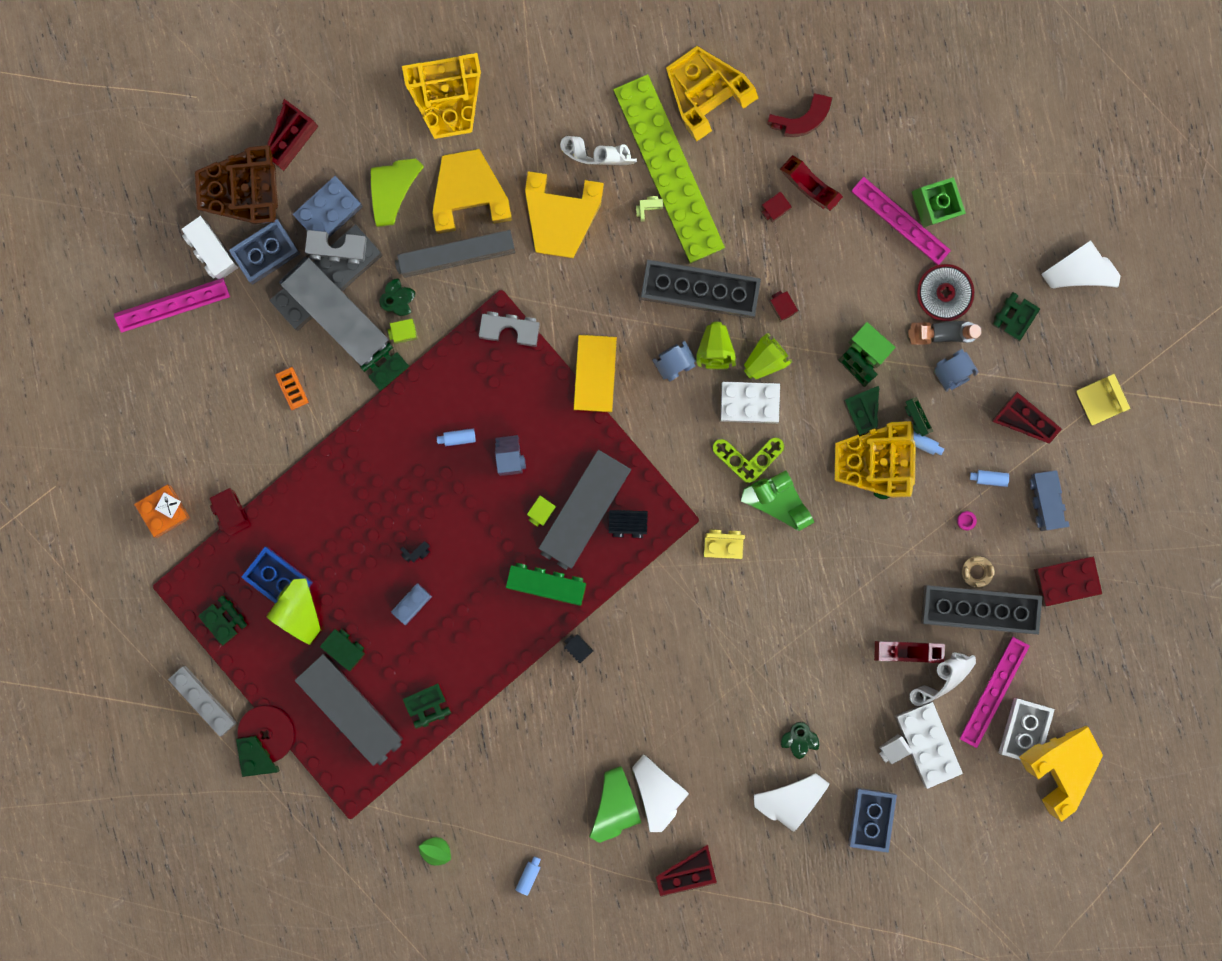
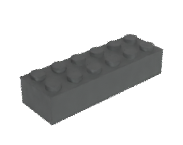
[269,224,383,331]
[641,260,761,319]
[921,585,1042,635]

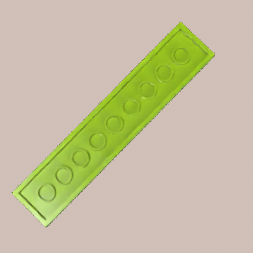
[613,74,725,264]

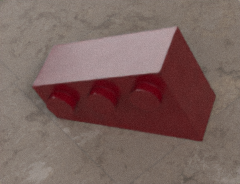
[267,99,319,171]
[992,391,1062,444]
[656,845,717,897]

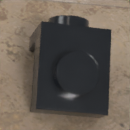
[400,541,431,563]

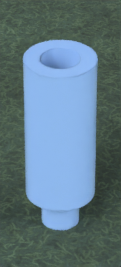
[437,428,476,446]
[914,431,944,455]
[970,470,1009,487]
[515,856,541,896]

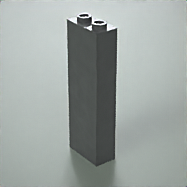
[395,230,516,278]
[279,255,389,366]
[539,450,631,570]
[295,654,403,766]

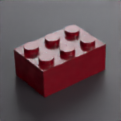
[1034,556,1102,607]

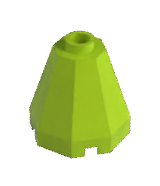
[696,322,736,369]
[744,333,792,380]

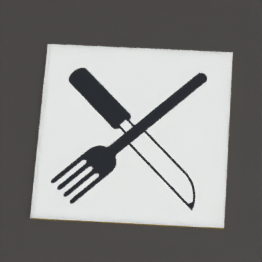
[155,492,181,518]

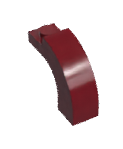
[767,93,833,137]
[780,155,843,211]
[874,641,945,663]

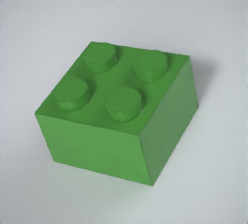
[911,177,966,228]
[848,322,896,368]

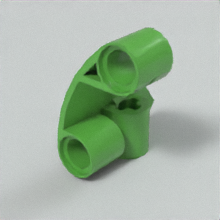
[741,470,814,531]
[589,766,641,843]

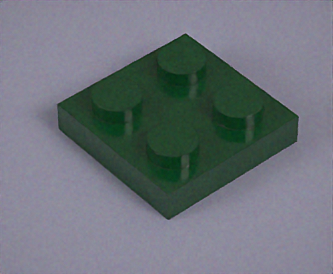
[905,397,933,436]

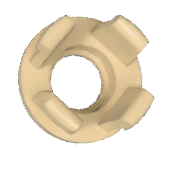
[962,556,995,588]

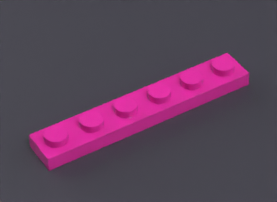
[851,177,951,265]
[114,278,230,333]
[959,637,1030,748]

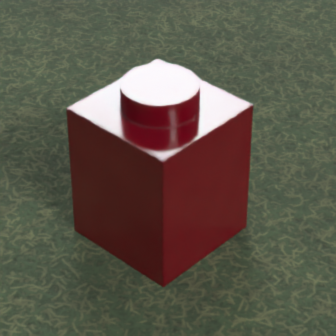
[761,192,792,223]
[769,291,798,322]

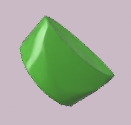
[419,837,451,866]

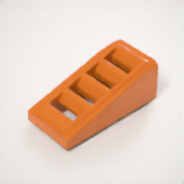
[275,367,309,410]

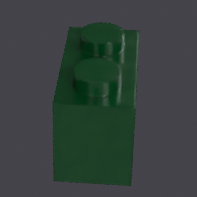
[320,628,366,672]

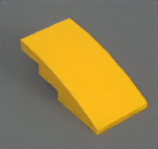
[574,335,617,412]

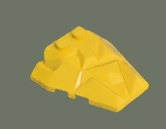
[402,53,481,139]
[835,421,916,498]

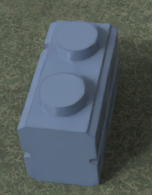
[391,583,432,625]

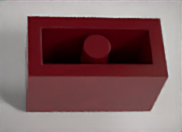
[210,488,250,536]

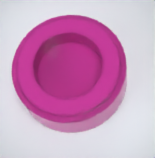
[957,511,977,531]

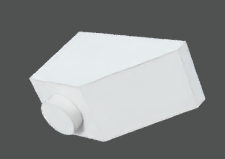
[879,734,913,764]

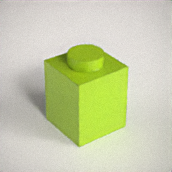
[388,319,418,344]
[527,496,556,527]

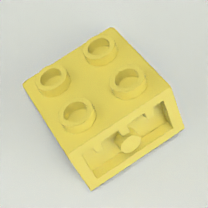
[1076,374,1130,425]
[704,530,745,559]

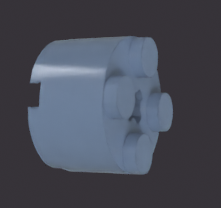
[652,340,696,382]
[934,349,979,392]

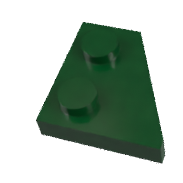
[844,386,880,435]
[236,736,280,777]

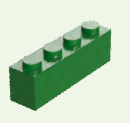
[506,563,586,606]

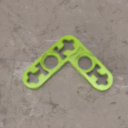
[712,438,784,483]

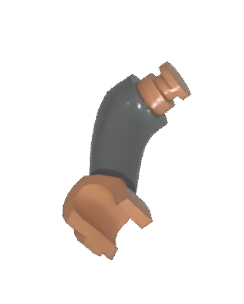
[908,321,981,345]

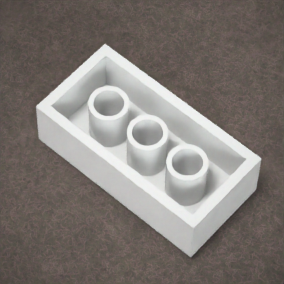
[895,702,963,789]

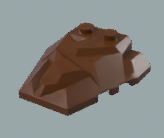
[195,145,278,224]

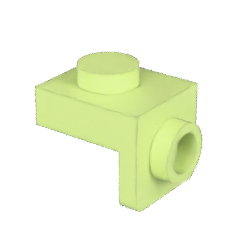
[636,196,663,222]

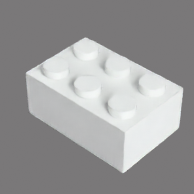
[182,216,239,279]
[720,382,780,424]
[998,698,1055,760]

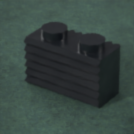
[608,510,648,538]
[564,634,593,663]

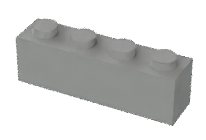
[168,666,237,737]

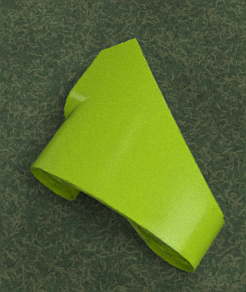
[371,158,424,227]
[266,578,321,645]

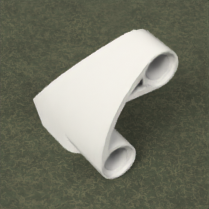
[560,136,637,165]
[1041,241,1120,288]
[910,652,976,706]
[632,754,689,832]
[754,773,829,832]

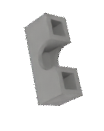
[305,230,367,264]
[479,312,540,347]

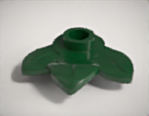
[379,279,416,316]
[781,722,819,759]

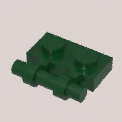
[992,292,1040,342]
[360,342,410,391]
[838,347,878,387]
[198,595,248,646]
[403,684,451,729]

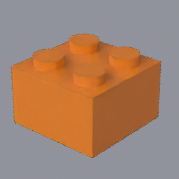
[134,485,190,538]

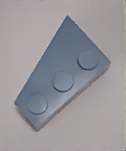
[495,435,526,476]
[1029,470,1070,531]

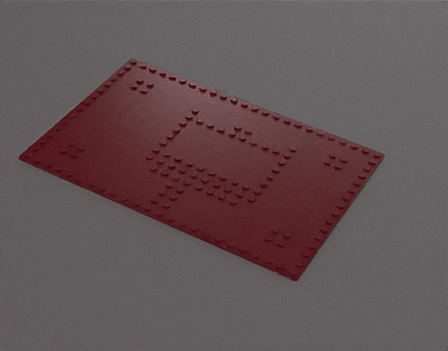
[153,290,699,819]

